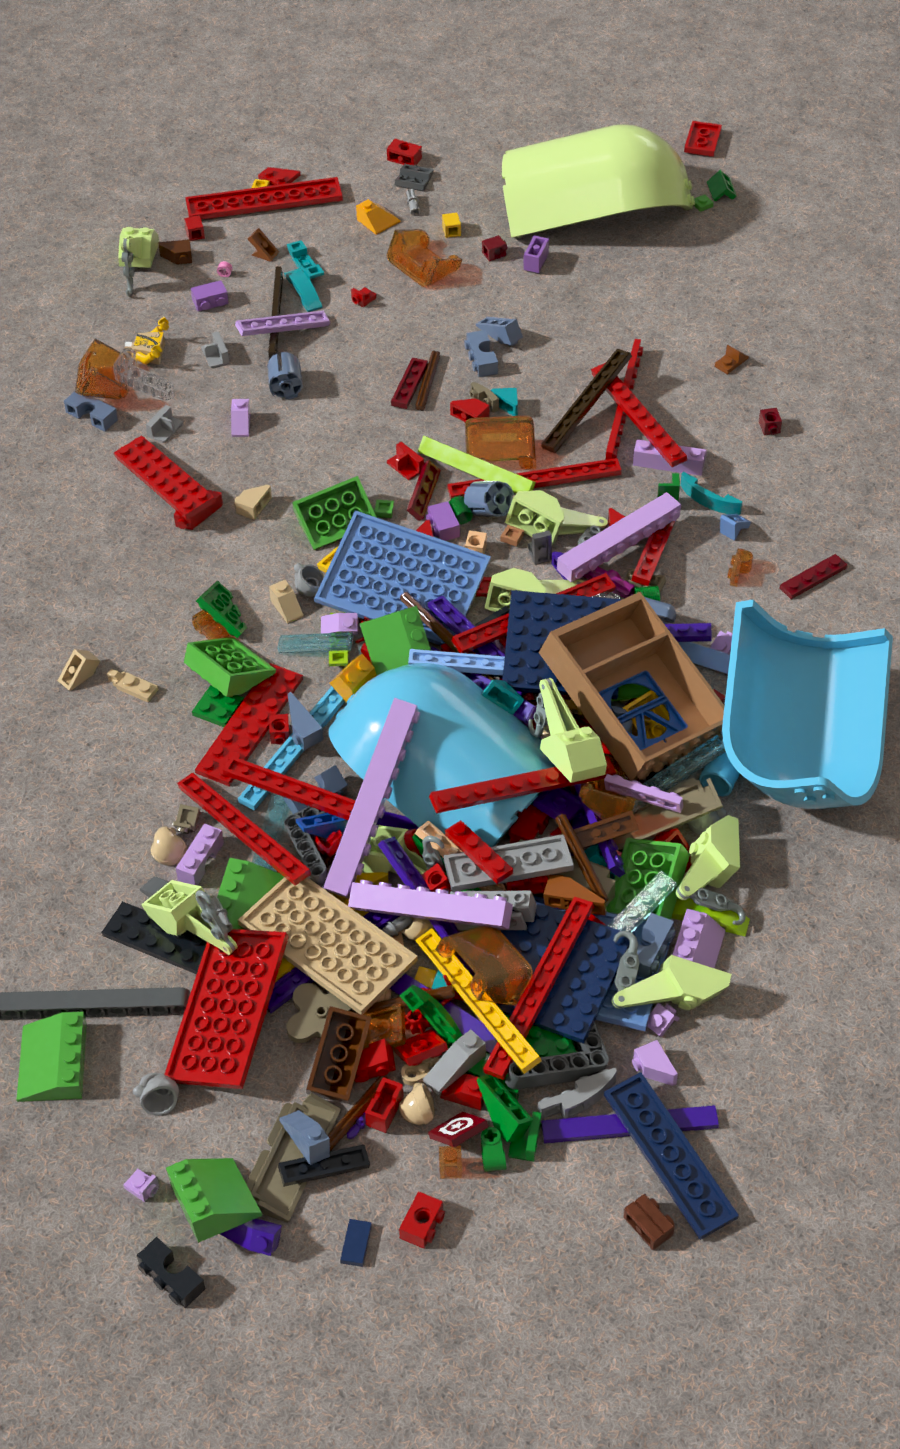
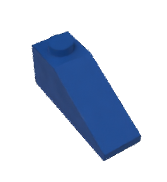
[296,813,348,838]

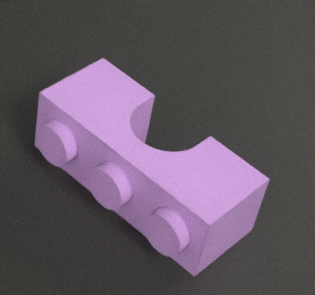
[176,824,224,886]

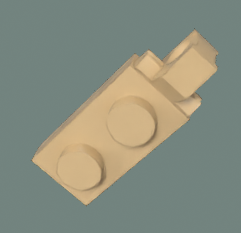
[107,669,158,702]

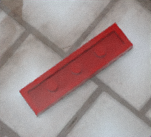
[445,820,513,884]

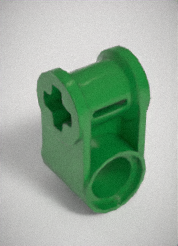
[481,1127,507,1172]

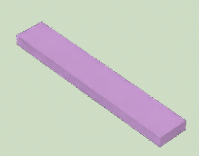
[235,311,330,336]

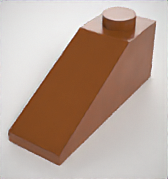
[543,875,607,916]

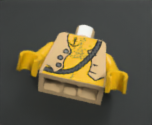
[125,317,169,365]

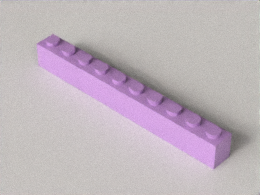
[323,698,420,899]

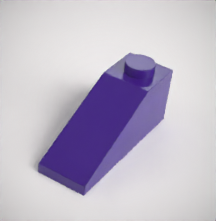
[220,1218,282,1256]

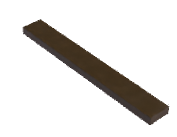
[268,266,283,360]
[541,349,632,453]

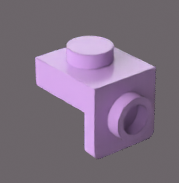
[710,631,732,654]
[647,1003,680,1037]

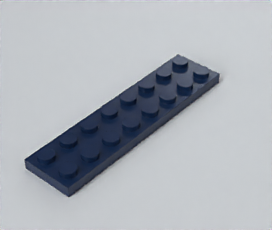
[604,1072,739,1240]

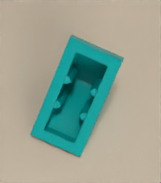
[491,388,518,418]
[481,679,524,715]

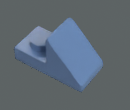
[720,514,751,541]

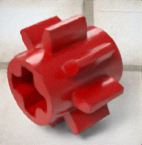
[404,1009,430,1035]

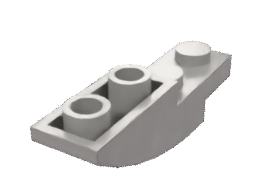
[538,1068,617,1119]

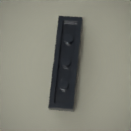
[278,1144,370,1187]

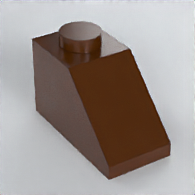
[158,239,192,265]

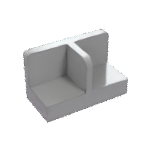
[201,332,229,368]
[146,404,183,443]

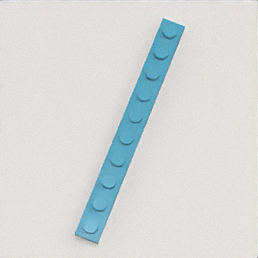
[238,686,345,811]

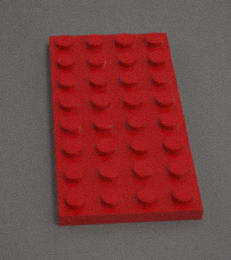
[165,929,289,1089]

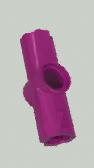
[583,566,636,599]

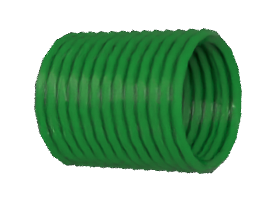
[449,496,473,525]
[634,586,660,601]

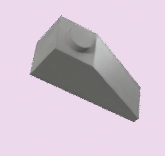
[423,1029,486,1095]

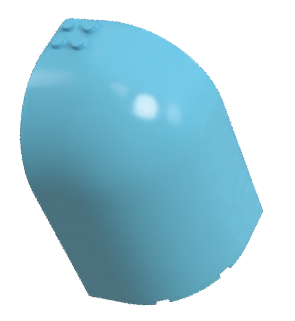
[722,600,893,809]
[328,663,556,847]

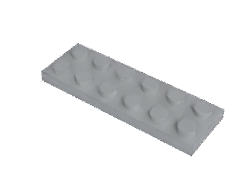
[444,834,574,892]

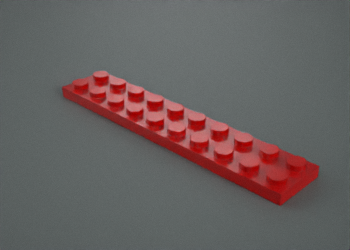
[185,177,343,220]

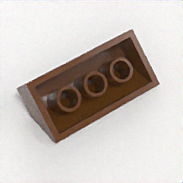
[306,1006,372,1101]

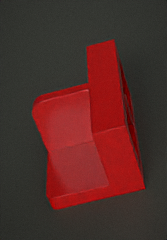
[387,441,424,480]

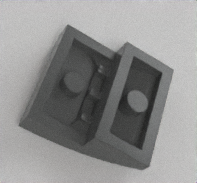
[394,164,434,191]

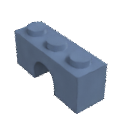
[464,330,498,377]
[64,389,118,432]
[283,765,348,814]
[637,913,676,979]

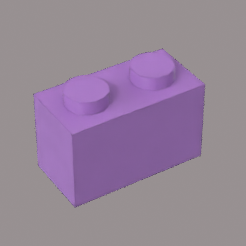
[524,235,549,273]
[191,280,229,312]
[426,501,460,541]

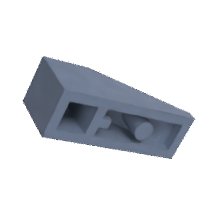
[475,317,523,346]
[288,692,323,750]
[280,1110,330,1165]

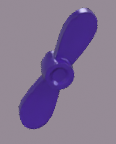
[347,1111,366,1139]

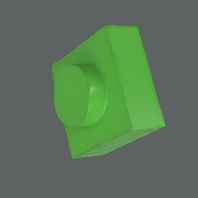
[694,194,714,212]
[374,500,394,518]

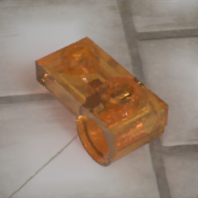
[727,548,753,587]
[192,610,229,640]

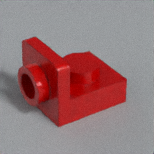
[351,287,377,307]
[314,829,343,857]

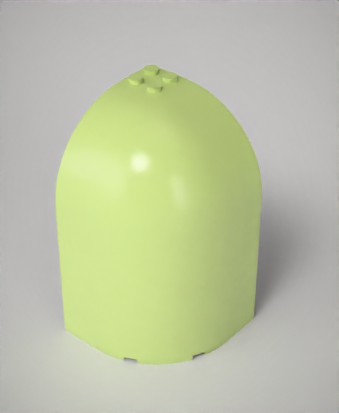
[502,124,695,239]

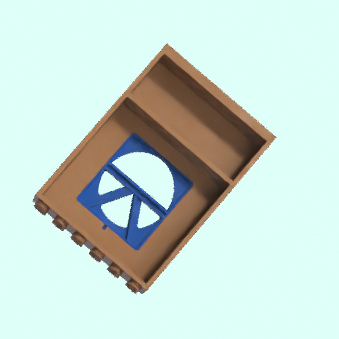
[539,592,725,781]

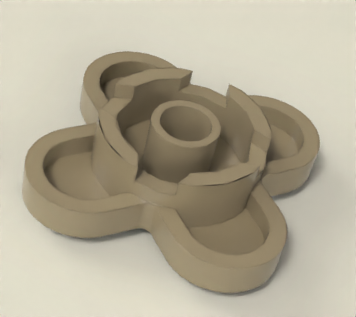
[286,983,354,1043]

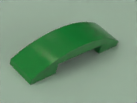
[399,985,462,1052]

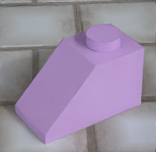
[231,399,250,437]
[321,613,358,635]
[632,1040,678,1086]

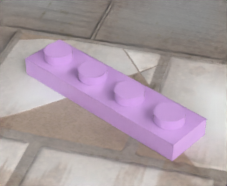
[604,774,683,813]

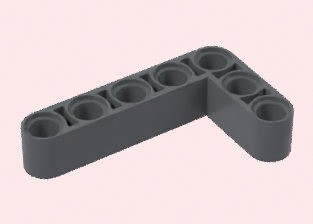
[284,806,329,889]
[505,1022,609,1090]

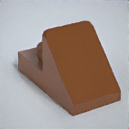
[248,228,279,262]
[715,345,749,375]

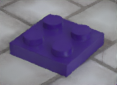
[533,788,584,822]

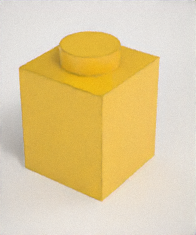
[442,212,461,238]

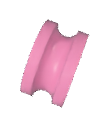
[217,261,233,277]

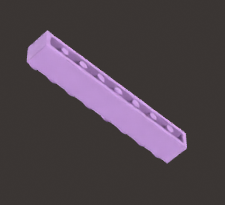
[557,492,681,582]
[348,880,513,930]

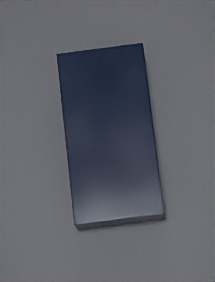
[340,1219,372,1267]

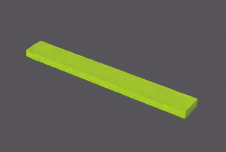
[418,435,536,494]

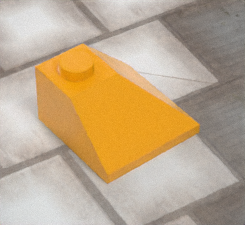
[356,199,401,235]

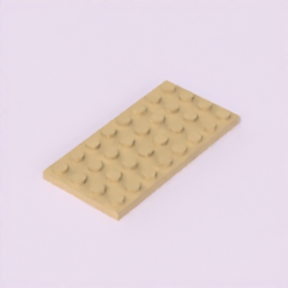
[238,877,418,1015]

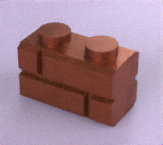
[623,1194,675,1250]

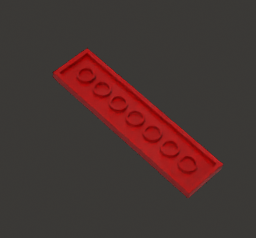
[114,435,216,520]
[195,663,303,786]

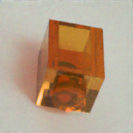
[439,1146,462,1179]

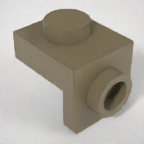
[172,804,201,834]

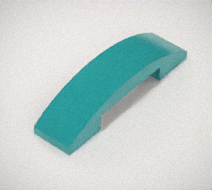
[287,240,325,279]
[284,268,323,312]
[680,472,743,515]

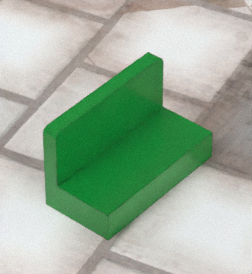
[707,170,737,201]
[657,473,680,502]
[508,1112,542,1162]

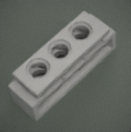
[450,891,536,930]

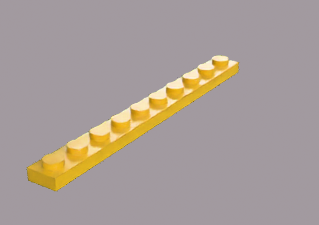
[415,928,542,1074]

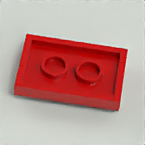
[684,121,722,157]

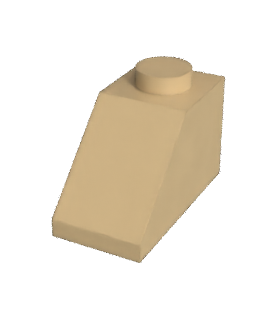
[234,485,272,520]
[269,580,304,624]
[58,649,101,691]

